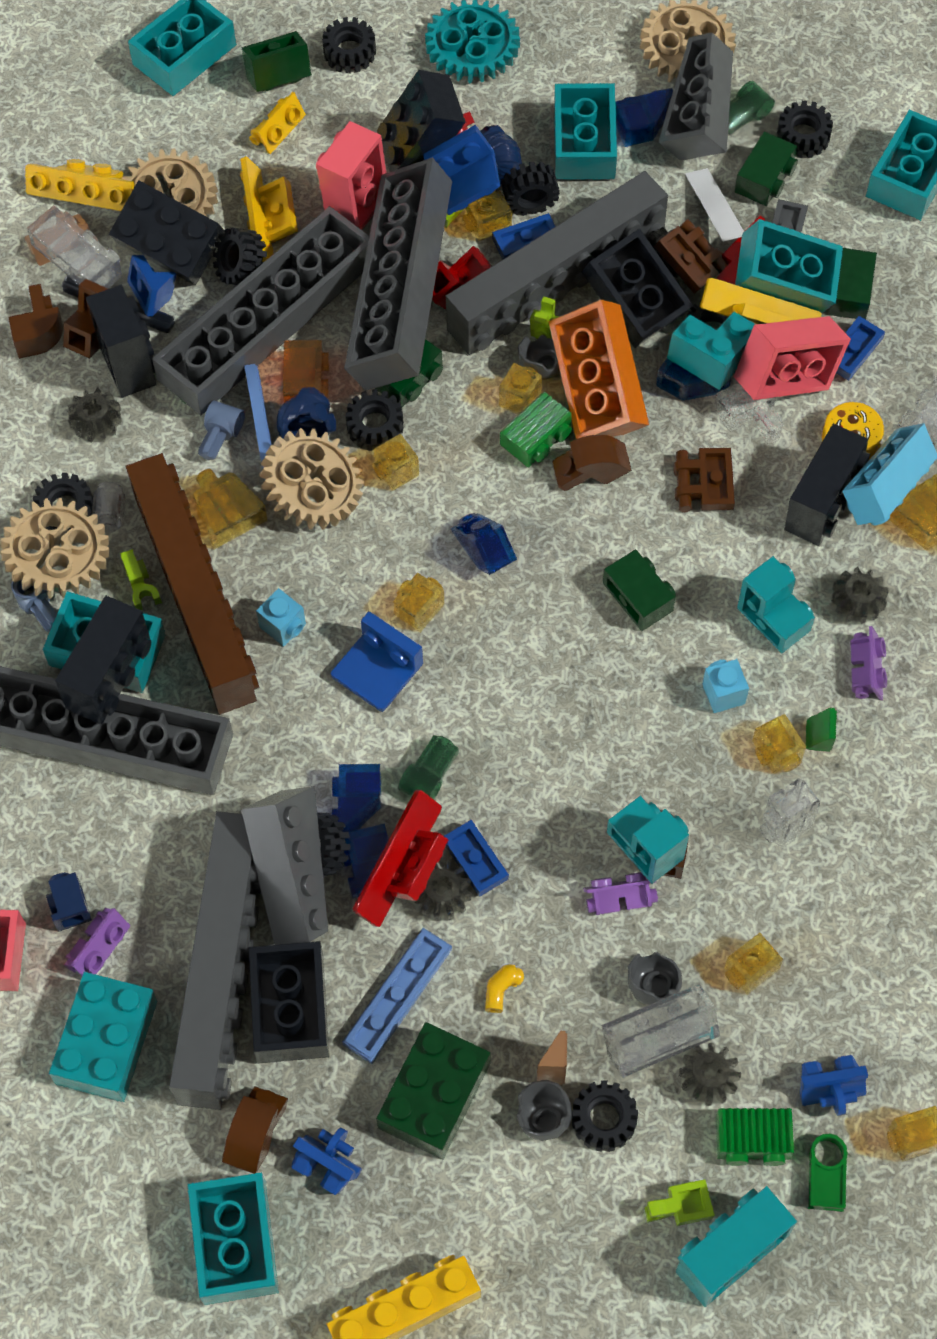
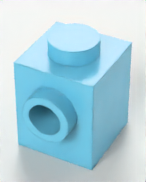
[256,588,306,647]
[702,659,749,713]

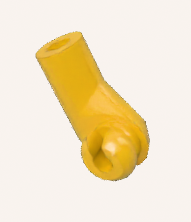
[485,964,524,1013]

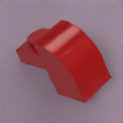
[432,246,492,309]

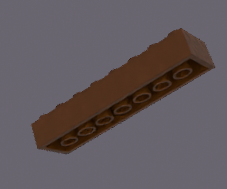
[125,453,260,715]

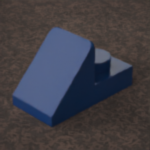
[127,255,177,316]

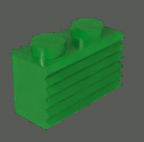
[500,392,572,468]
[716,1108,794,1166]

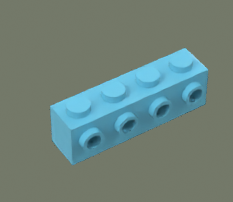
[843,423,937,525]

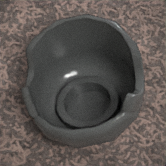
[518,334,560,380]
[628,952,682,1006]
[517,1080,572,1141]

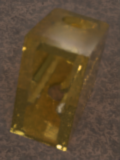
[193,469,267,550]
[889,474,937,550]

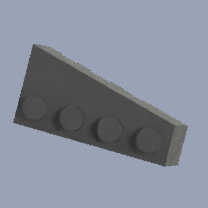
[658,32,733,160]
[241,786,328,945]

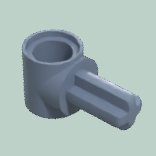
[198,400,245,461]
[11,580,57,632]

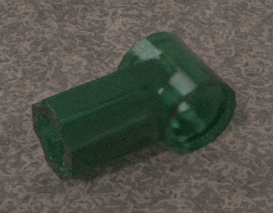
[728,80,775,135]
[398,735,459,799]

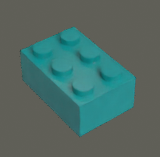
[128,0,237,96]
[554,83,617,179]
[865,109,937,221]
[735,219,843,313]
[42,591,166,693]
[49,972,158,1102]
[188,1172,279,1305]
[676,1186,797,1307]

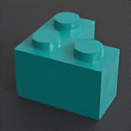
[667,312,756,390]
[737,556,815,653]
[607,795,689,884]

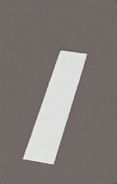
[685,168,744,242]

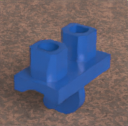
[800,1055,868,1116]
[291,1127,362,1195]

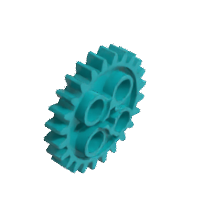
[425,0,520,83]

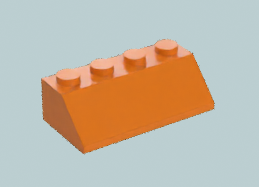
[548,300,649,439]

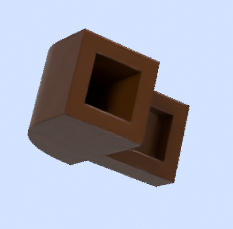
[63,279,108,359]
[9,284,63,359]
[552,435,632,491]
[222,1086,288,1174]

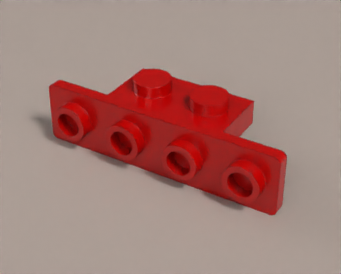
[353,790,449,927]

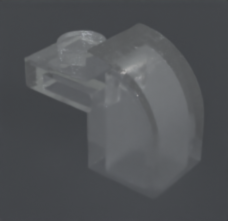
[714,383,783,447]

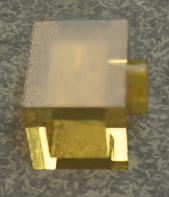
[463,189,512,241]
[499,363,542,415]
[372,434,419,491]
[393,572,445,633]
[752,713,806,774]
[724,933,783,995]
[887,1105,937,1162]

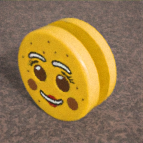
[822,402,884,461]

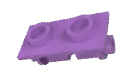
[850,626,887,700]
[583,872,658,915]
[64,907,130,976]

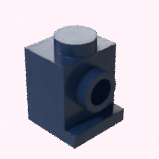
[46,872,92,932]

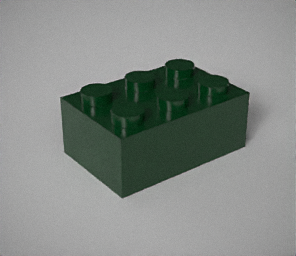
[376,1021,491,1160]

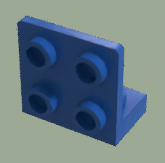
[423,125,500,215]
[331,611,423,712]

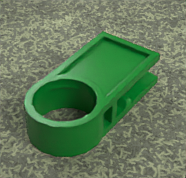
[808,1133,848,1212]

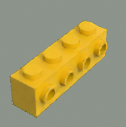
[326,1255,481,1339]

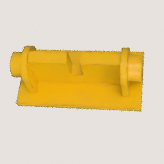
[249,92,306,154]

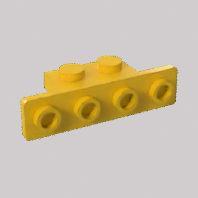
[240,156,298,262]
[25,159,134,211]
[700,278,822,325]

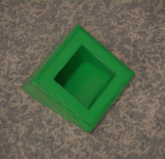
[805,707,837,752]

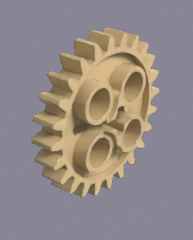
[640,0,736,83]
[122,148,218,217]
[259,428,364,530]
[0,498,109,599]

